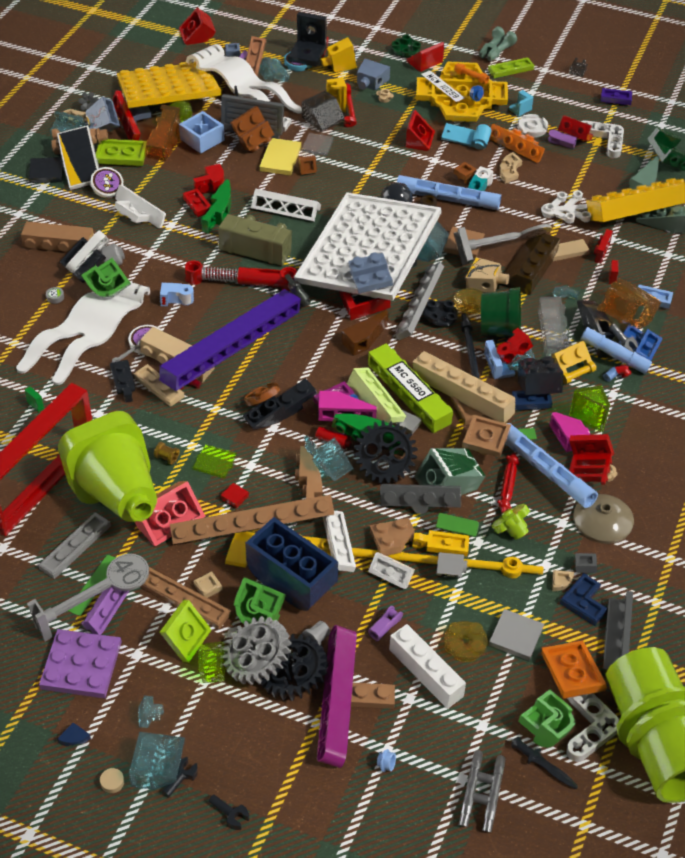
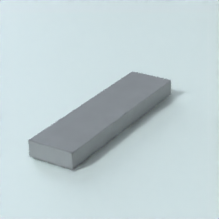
[38,512,111,579]

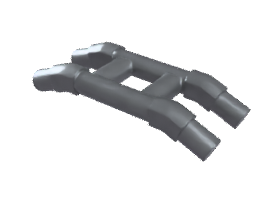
[459,750,505,833]

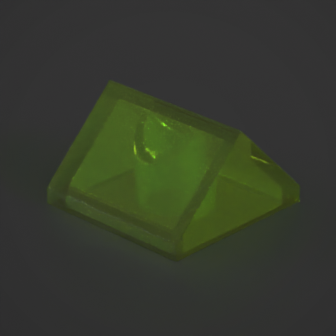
[569,385,610,433]

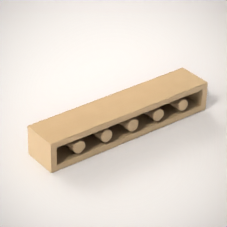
[413,351,515,423]

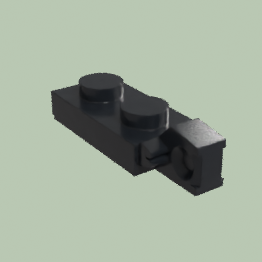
[110,360,136,403]

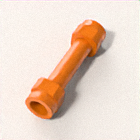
[454,63,490,84]

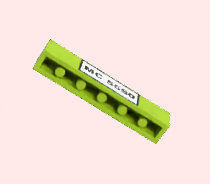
[368,343,453,433]

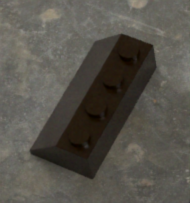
[501,233,560,295]

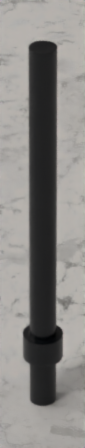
[461,313,480,379]

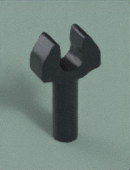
[162,757,198,798]
[209,794,250,830]

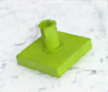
[160,600,211,662]

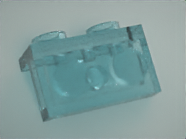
[259,57,290,82]
[50,111,86,135]

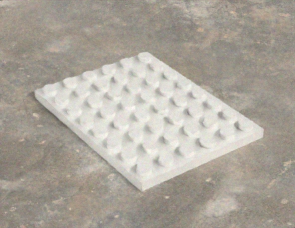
[294,193,441,301]

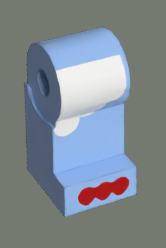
[160,283,194,306]

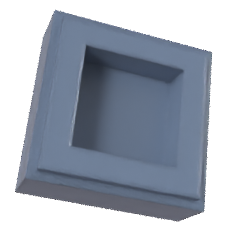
[225,43,240,57]

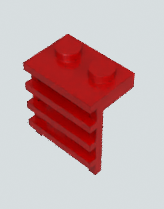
[569,434,614,485]

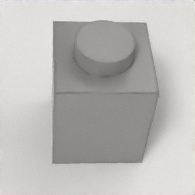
[436,552,467,578]

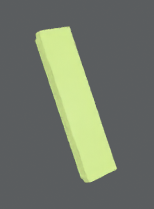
[347,368,406,423]

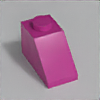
[549,412,590,452]

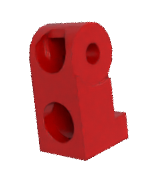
[497,328,533,364]

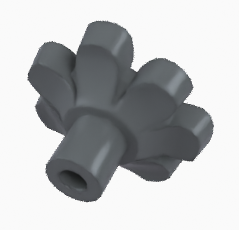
[78,92,99,110]

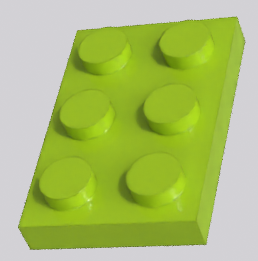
[96,139,148,166]

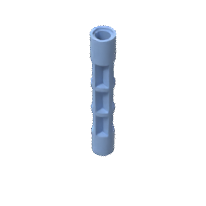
[397,175,501,211]
[505,423,598,508]

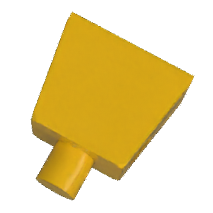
[321,37,357,72]

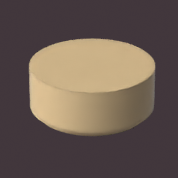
[100,768,124,793]

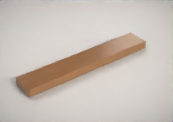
[140,567,231,630]

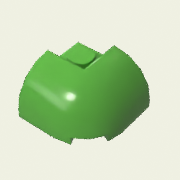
[81,258,131,297]
[234,577,286,624]
[518,690,575,748]

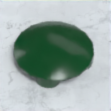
[392,35,421,57]

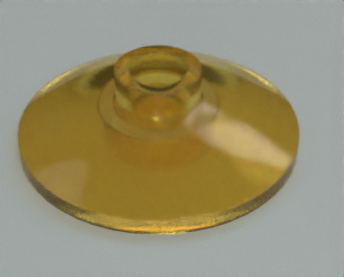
[453,288,483,314]

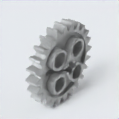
[222,616,291,685]

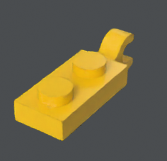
[412,530,469,557]

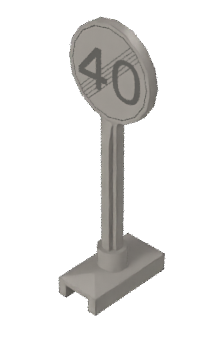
[453,224,552,266]
[27,554,149,641]

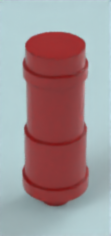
[315,427,351,450]

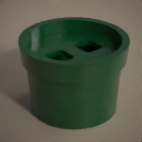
[481,287,521,338]

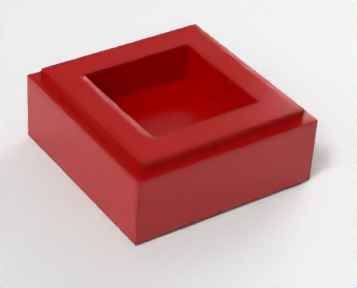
[609,260,618,285]
[221,483,249,509]

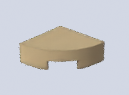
[552,570,574,591]

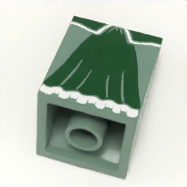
[414,448,486,495]

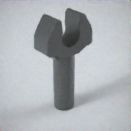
[609,323,638,352]

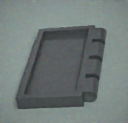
[221,94,284,139]

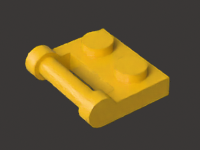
[551,341,596,384]

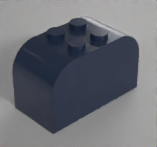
[245,517,338,611]

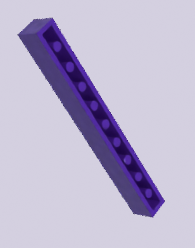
[159,289,301,391]

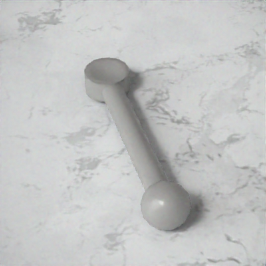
[112,341,140,363]

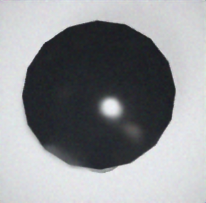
[423,300,458,326]

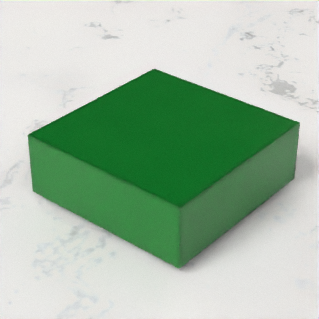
[25,386,44,412]

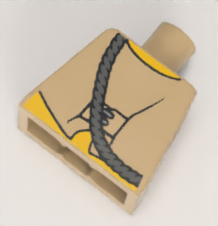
[466,257,509,292]

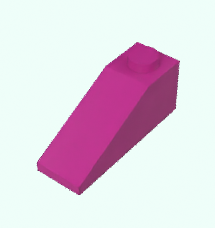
[319,391,377,421]

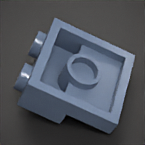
[349,252,393,294]

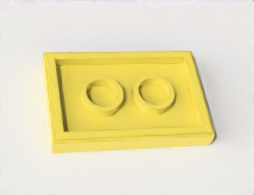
[260,138,301,176]

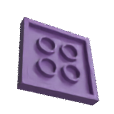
[39,629,122,698]

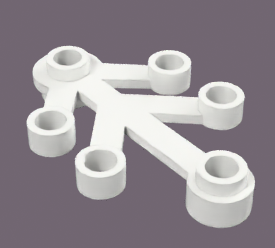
[541,190,591,223]

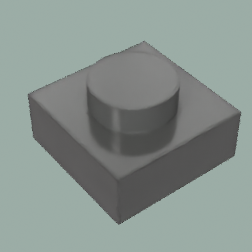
[575,553,597,573]

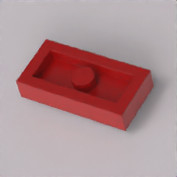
[183,188,211,217]
[594,229,613,264]

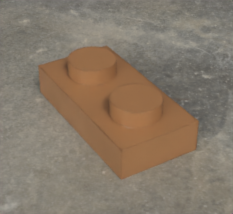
[351,683,395,709]

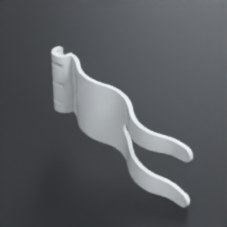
[186,44,303,122]
[16,282,150,385]

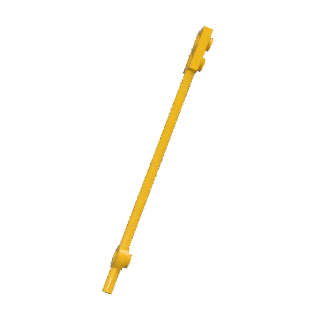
[302,536,544,578]

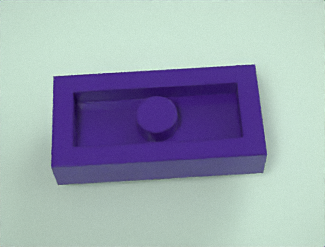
[601,88,632,105]

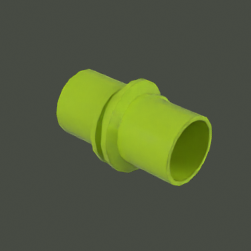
[606,647,685,803]

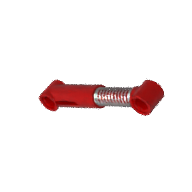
[185,260,297,291]

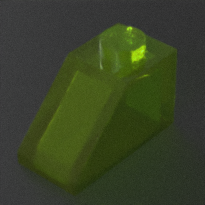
[198,641,225,683]

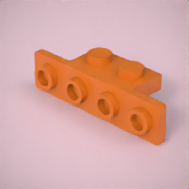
[489,124,545,163]

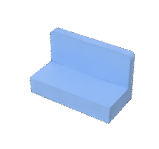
[484,340,515,379]

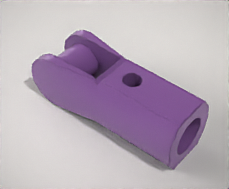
[548,130,577,149]
[368,606,403,641]

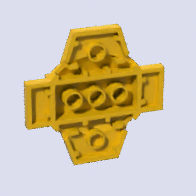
[416,61,508,122]

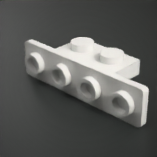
[114,185,166,228]

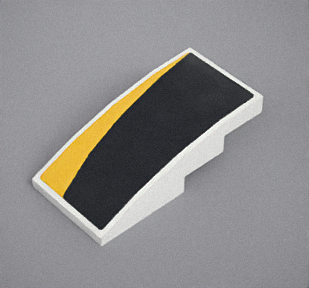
[57,125,99,190]

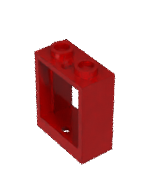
[339,291,391,320]

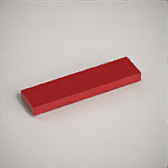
[112,91,141,141]

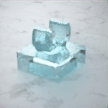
[138,696,164,728]

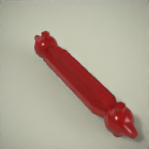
[497,452,520,513]

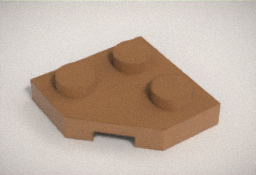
[370,518,415,556]

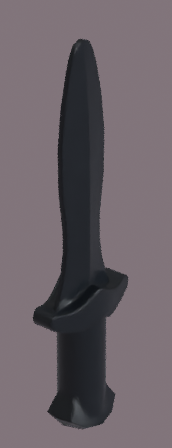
[511,737,578,789]

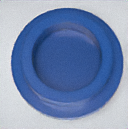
[470,85,484,101]

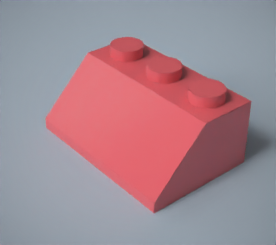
[135,481,206,546]

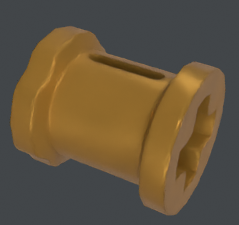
[154,442,180,465]

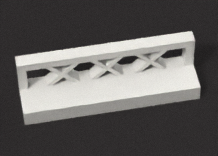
[251,189,321,222]

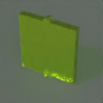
[193,444,237,479]

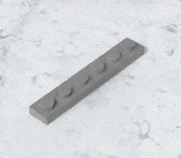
[395,262,444,340]

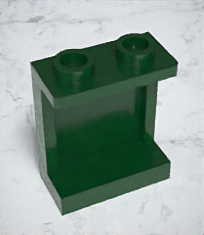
[647,127,685,171]

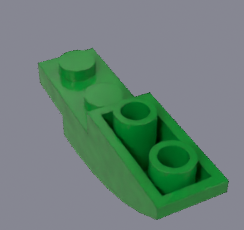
[201,179,231,234]
[331,414,404,457]

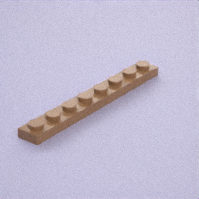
[170,494,335,545]

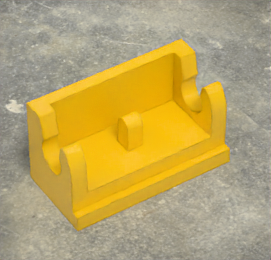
[326,78,347,113]

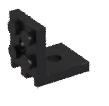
[288,12,327,67]

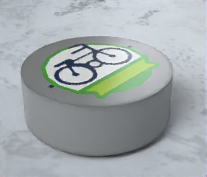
[46,287,64,304]

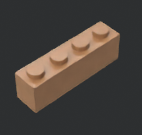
[21,221,94,252]

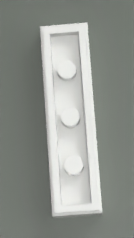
[323,511,356,572]

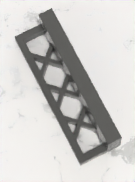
[602,591,633,674]

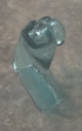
[553,286,580,300]

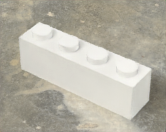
[389,624,466,709]

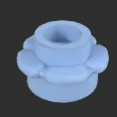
[377,749,396,772]

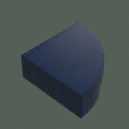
[57,723,91,746]

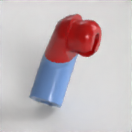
[603,365,631,382]

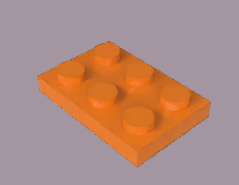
[542,640,606,699]

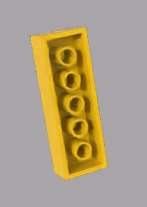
[586,178,685,222]

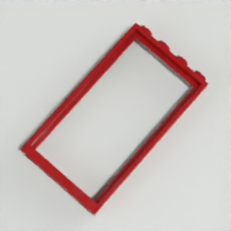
[0,383,93,537]

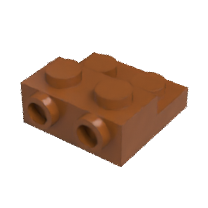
[230,106,275,152]

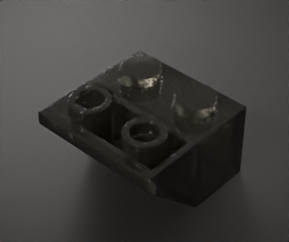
[302,90,344,132]

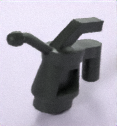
[285,274,311,307]

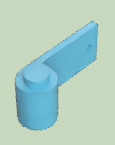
[441,123,492,149]

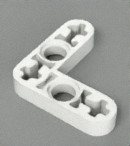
[581,121,624,158]
[66,230,110,273]
[566,693,619,762]

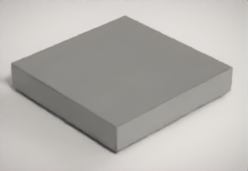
[489,609,544,661]

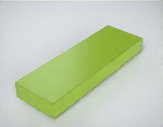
[488,57,535,78]

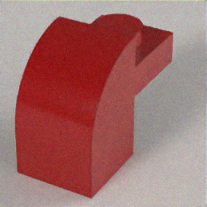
[193,163,224,194]

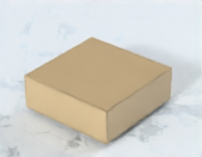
[194,572,223,598]

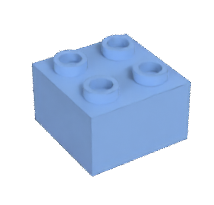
[179,111,224,153]

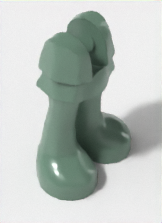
[479,26,517,61]

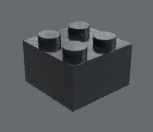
[518,357,563,395]

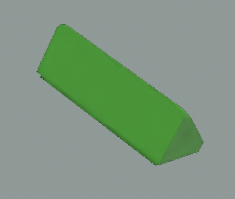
[436,513,479,537]

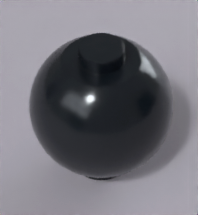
[380,182,413,203]

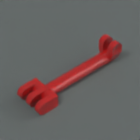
[344,83,357,128]

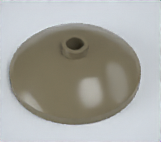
[573,494,634,544]

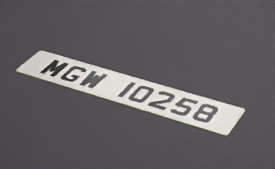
[421,71,465,102]

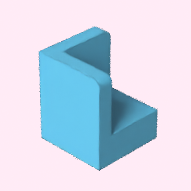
[509,90,534,116]

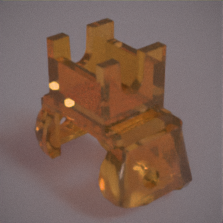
[597,278,661,328]

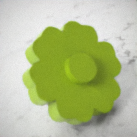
[491,503,530,540]

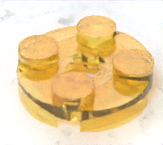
[444,621,488,662]

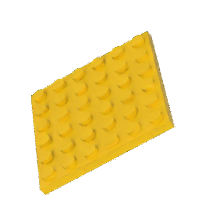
[117,61,221,108]

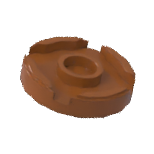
[244,382,280,406]

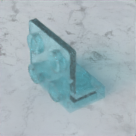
[303,435,354,481]

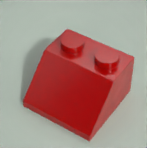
[179,7,216,45]

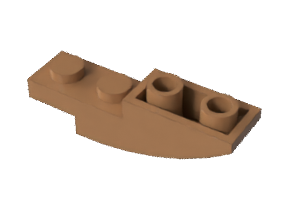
[295,446,323,520]

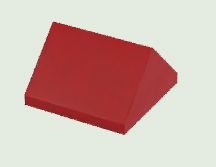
[406,42,444,72]
[405,110,435,151]

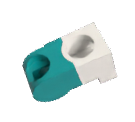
[468,166,493,191]

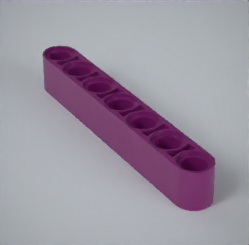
[317,625,357,768]

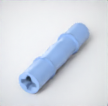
[580,327,652,374]

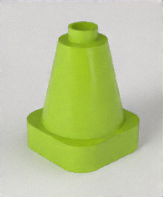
[58,411,157,522]

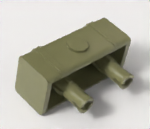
[218,214,292,266]

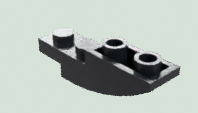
[577,300,615,358]
[243,378,317,429]

